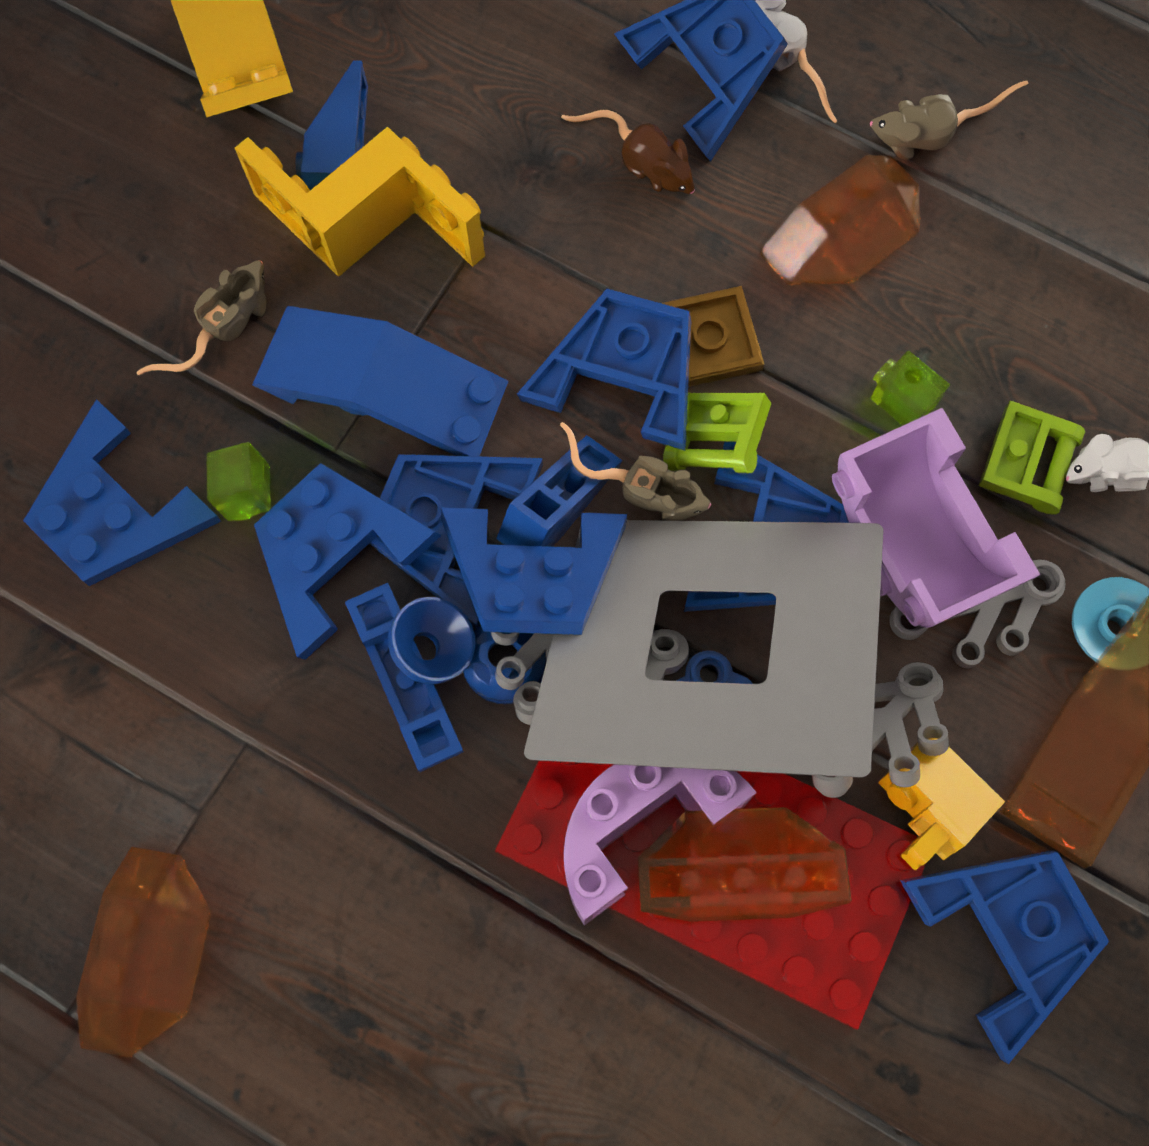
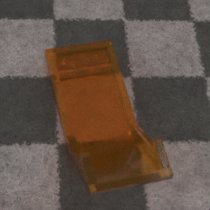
[999,596,1149,869]

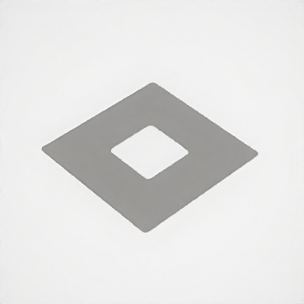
[524,520,883,778]

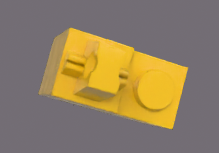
[878,738,1005,870]

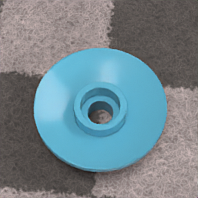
[1072,577,1149,670]

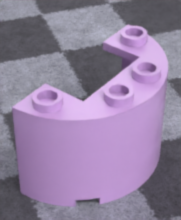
[832,408,1040,628]
[564,764,757,926]

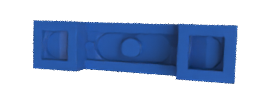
[345,583,464,773]

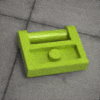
[663,393,771,473]
[979,400,1085,515]

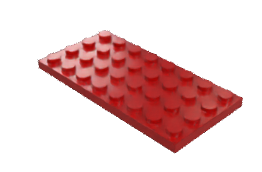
[495,760,926,1030]

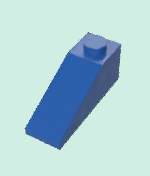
[295,60,368,190]
[496,435,622,547]

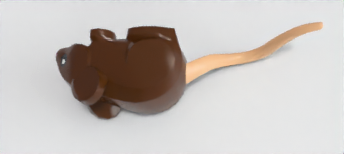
[561,110,695,194]

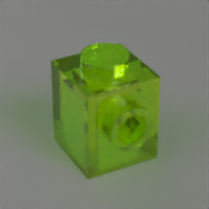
[870,350,951,425]
[207,442,271,521]

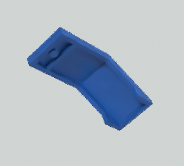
[252,306,508,456]

